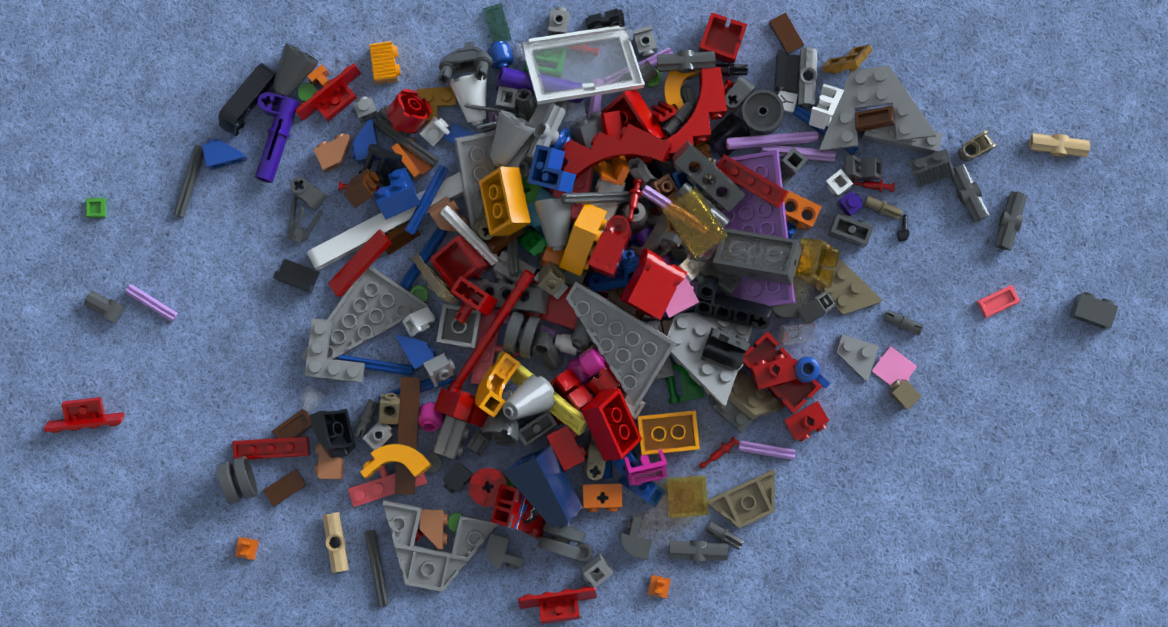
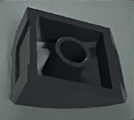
[309,409,355,458]

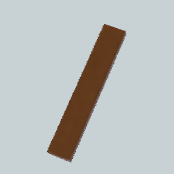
[395,377,421,495]

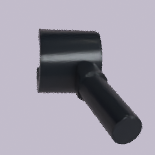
[897,214,910,242]

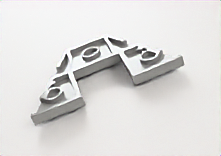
[820,66,936,152]
[667,312,752,409]
[383,500,498,592]

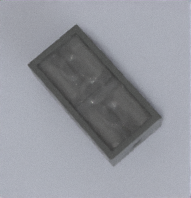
[713,228,802,285]

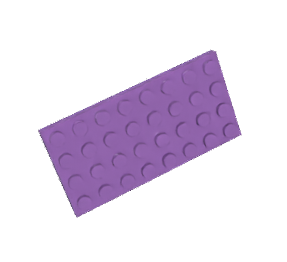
[710,150,795,309]

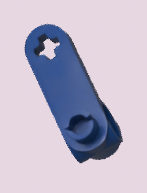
[587,250,640,292]

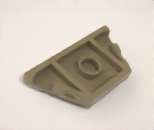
[815,249,882,315]
[412,253,460,306]
[728,370,784,419]
[706,469,775,528]

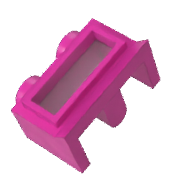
[624,449,667,486]

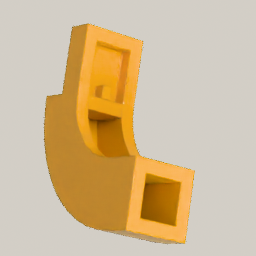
[664,70,701,123]
[475,351,521,417]
[360,444,433,479]

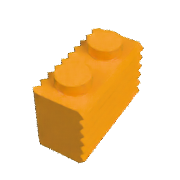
[369,41,401,85]

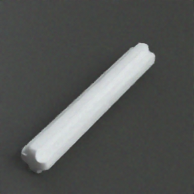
[440,206,499,266]

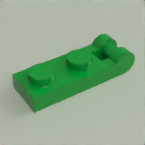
[517,227,547,257]

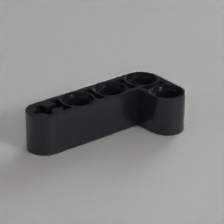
[218,63,276,136]
[695,275,772,329]

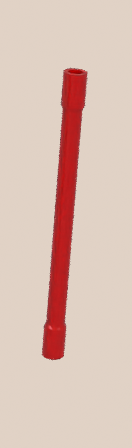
[447,269,535,390]

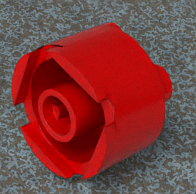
[386,89,431,134]
[586,363,622,396]
[468,468,508,507]

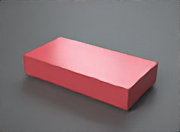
[976,285,1020,318]

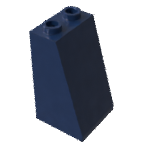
[504,445,583,528]

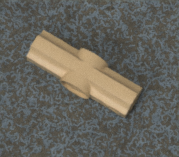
[1029,133,1090,158]
[322,512,349,573]

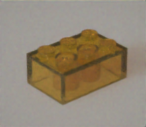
[662,186,728,259]

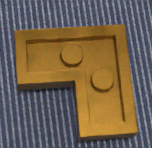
[822,44,872,74]
[417,86,457,127]

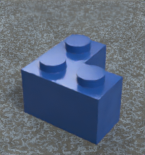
[527,144,576,193]
[374,167,421,220]

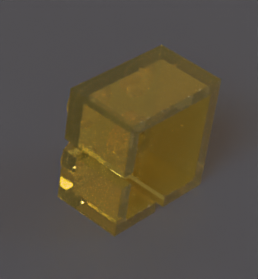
[795,238,840,288]

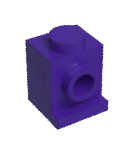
[837,191,863,217]

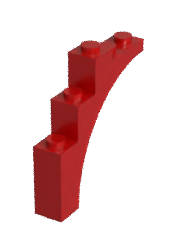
[634,67,727,166]
[552,124,673,199]

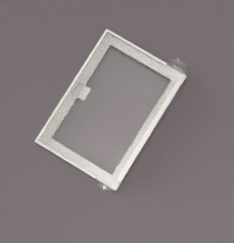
[516,25,645,105]

